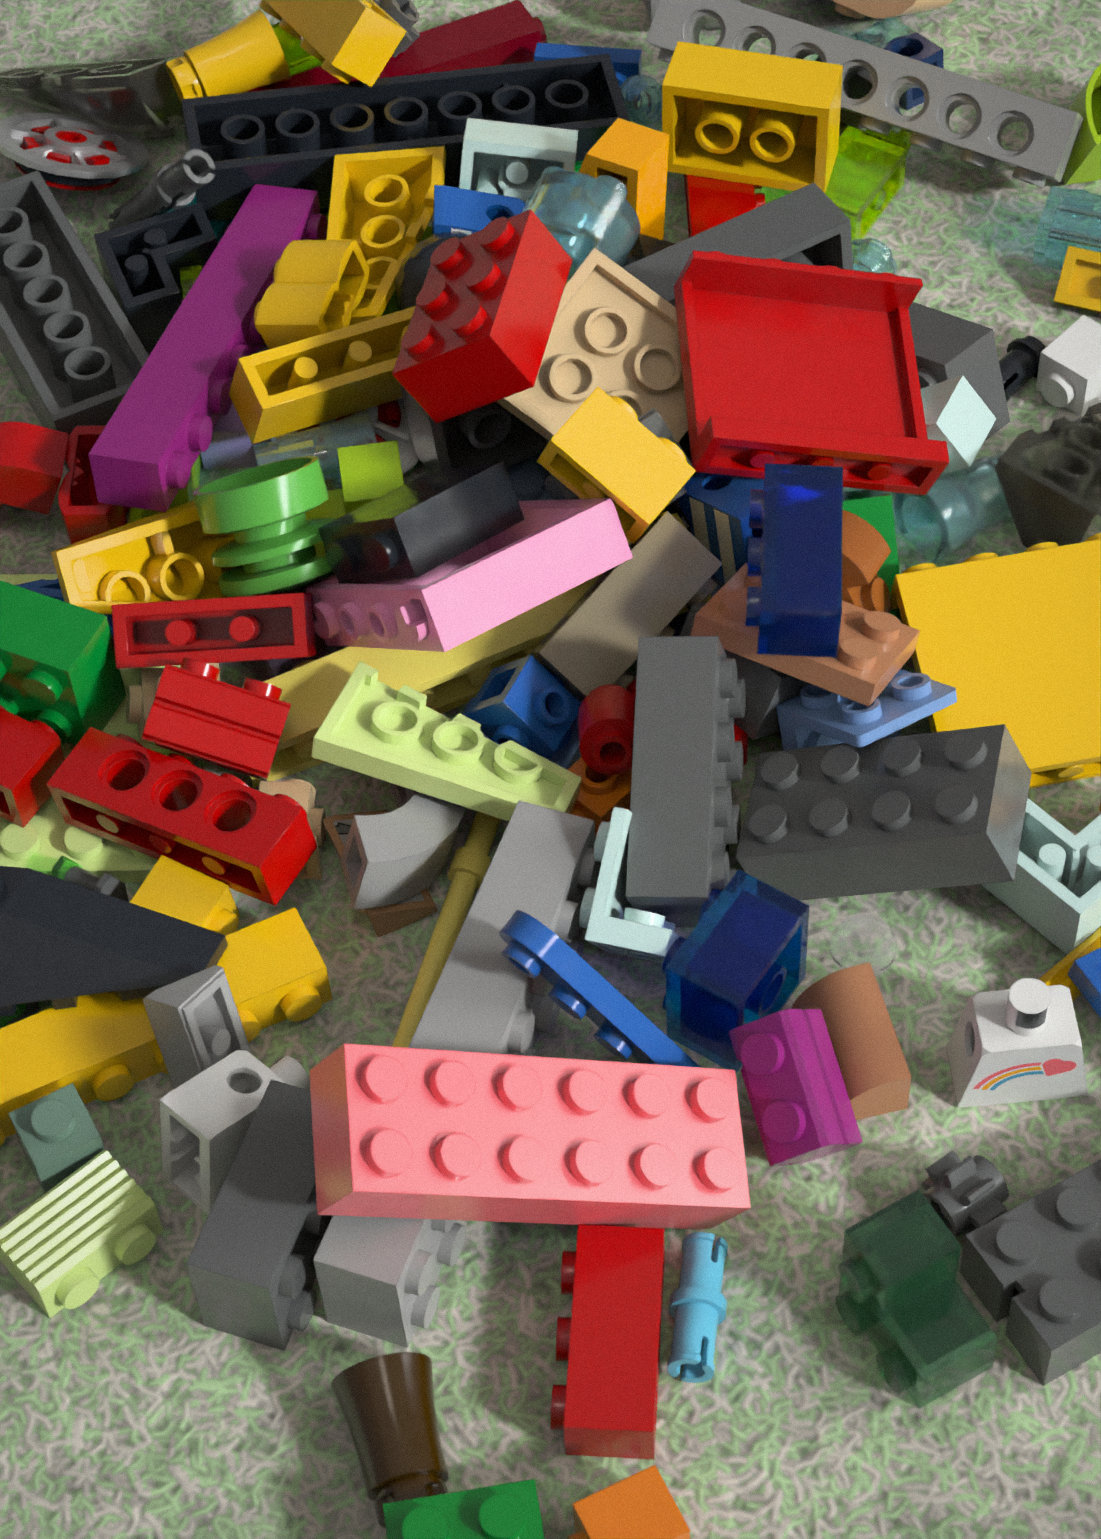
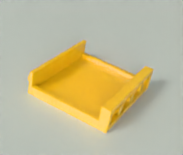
[890,533,1101,789]

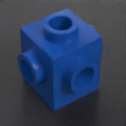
[465,655,581,758]

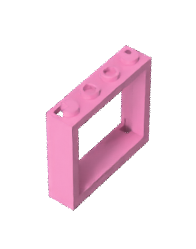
[305,498,633,652]

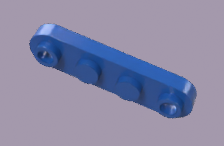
[499,910,700,1067]

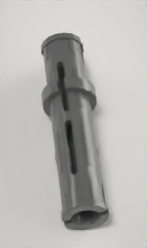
[108,149,215,230]

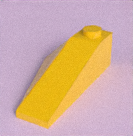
[326,146,446,325]
[51,500,300,614]

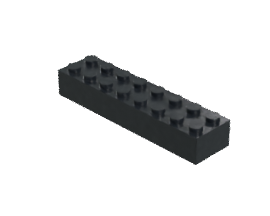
[181,54,631,221]

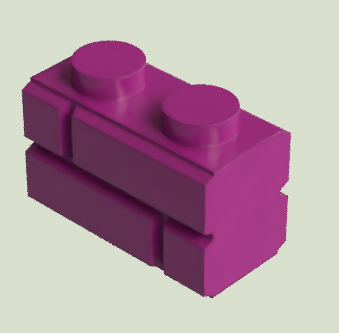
[729,1009,863,1167]

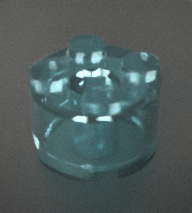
[521,166,640,283]

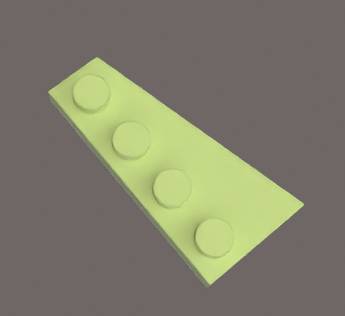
[311,661,582,821]

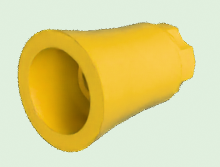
[165,9,290,104]

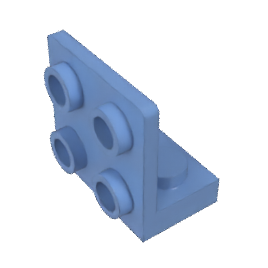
[776,669,957,750]

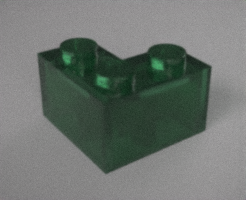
[835,1189,998,1409]

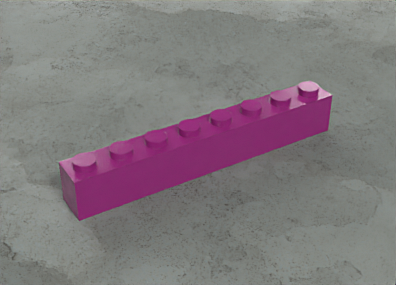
[88,184,328,512]

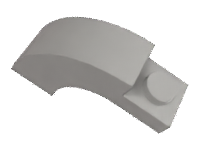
[340,783,466,909]

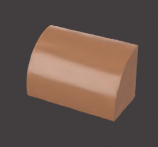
[791,962,911,1120]

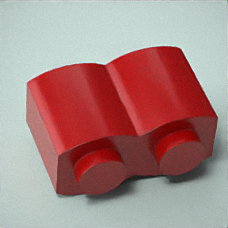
[58,425,130,545]

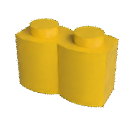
[254,240,370,349]

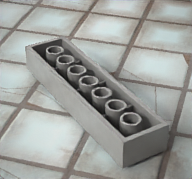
[313,800,601,1348]

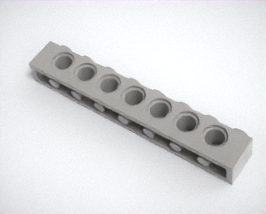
[645,0,1084,188]

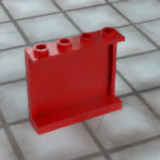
[674,250,950,496]

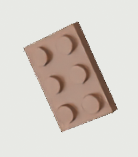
[691,563,920,707]

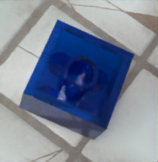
[662,870,810,1074]

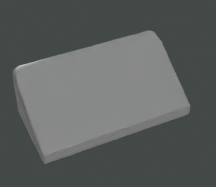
[143,965,252,1089]

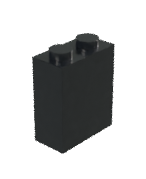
[318,461,524,584]

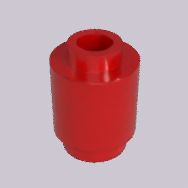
[578,684,636,775]

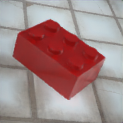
[392,209,573,424]

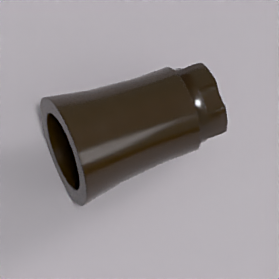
[331,1352,449,1528]

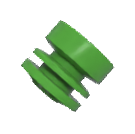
[192,456,336,597]

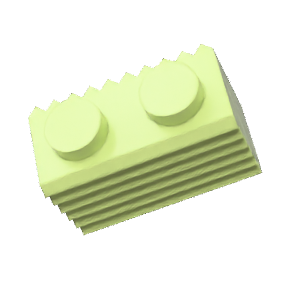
[0,1149,163,1318]

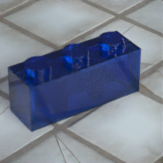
[745,463,843,658]

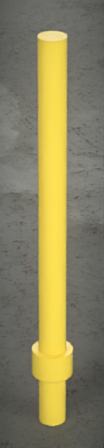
[391,811,501,1048]

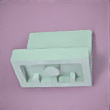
[579,807,691,969]

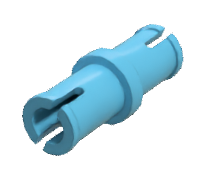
[667,1232,728,1383]

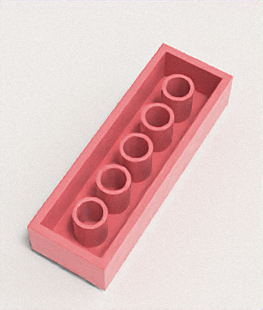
[309,1043,751,1229]

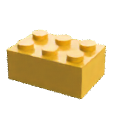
[662,41,843,193]

